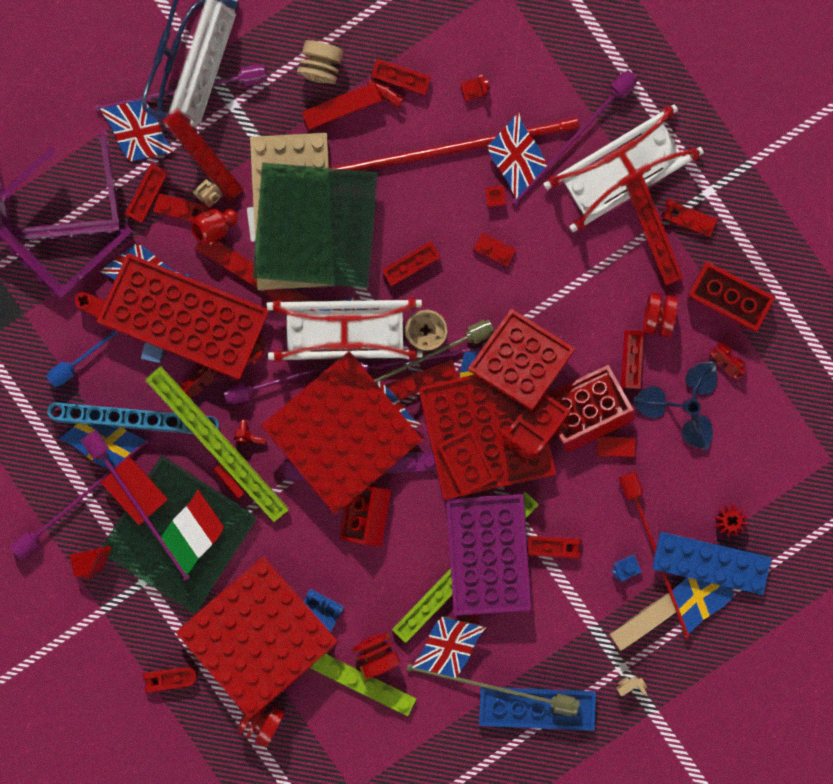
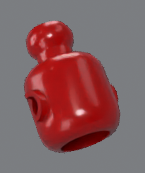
[191,209,239,245]

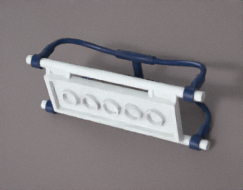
[141,0,239,131]

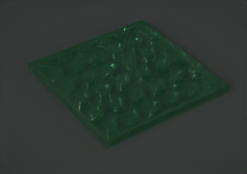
[252,162,378,288]
[101,455,258,614]

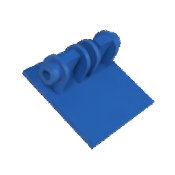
[303,589,344,633]

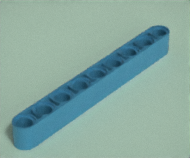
[47,403,220,434]

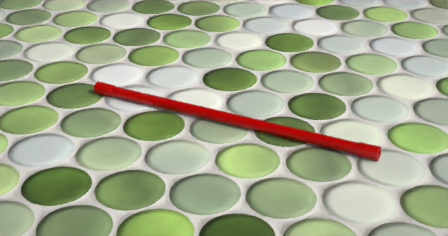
[329,117,579,179]

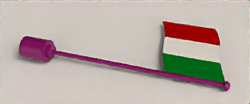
[81,430,224,581]

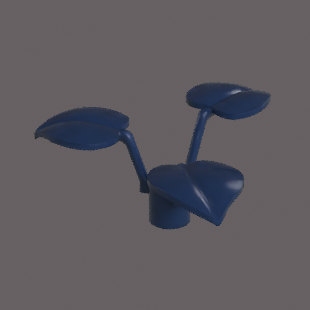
[633,362,717,450]

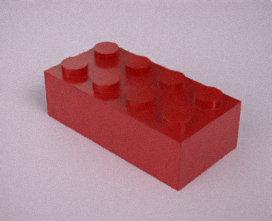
[686,261,775,332]

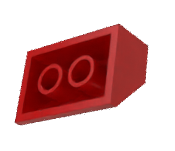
[339,486,391,547]

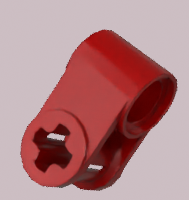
[75,292,105,318]

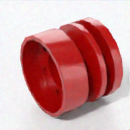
[351,632,401,679]
[237,706,285,748]

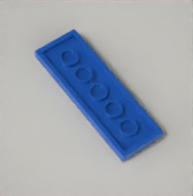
[651,531,771,595]
[479,687,596,731]

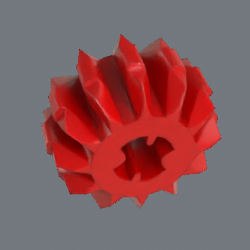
[715,504,748,537]

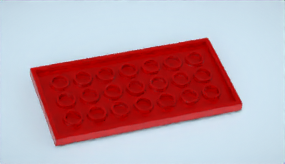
[96,253,270,381]

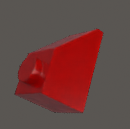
[69,546,111,579]

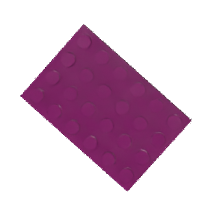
[446,494,531,615]

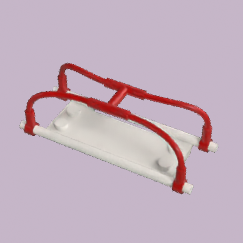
[543,104,704,232]
[267,298,422,362]

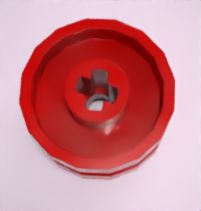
[643,292,678,338]

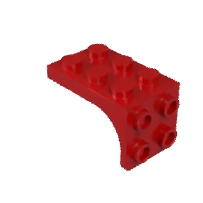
[501,393,571,461]

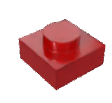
[485,185,506,208]

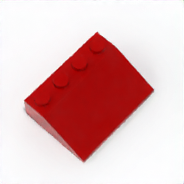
[547,365,636,453]

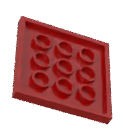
[468,308,575,411]

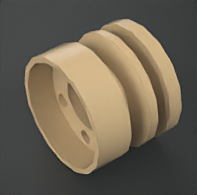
[297,40,344,84]
[405,310,447,350]

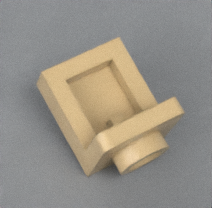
[193,179,223,208]
[616,676,648,696]

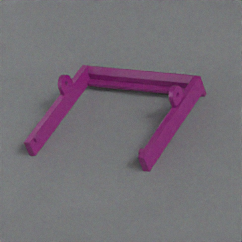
[0,131,121,241]
[0,146,132,298]

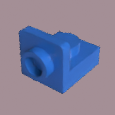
[611,554,642,582]

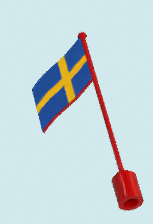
[618,471,734,638]

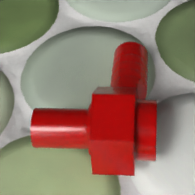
[234,420,266,445]

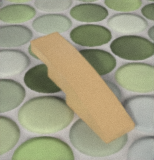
[610,593,676,651]

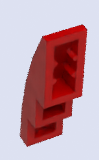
[302,83,383,130]

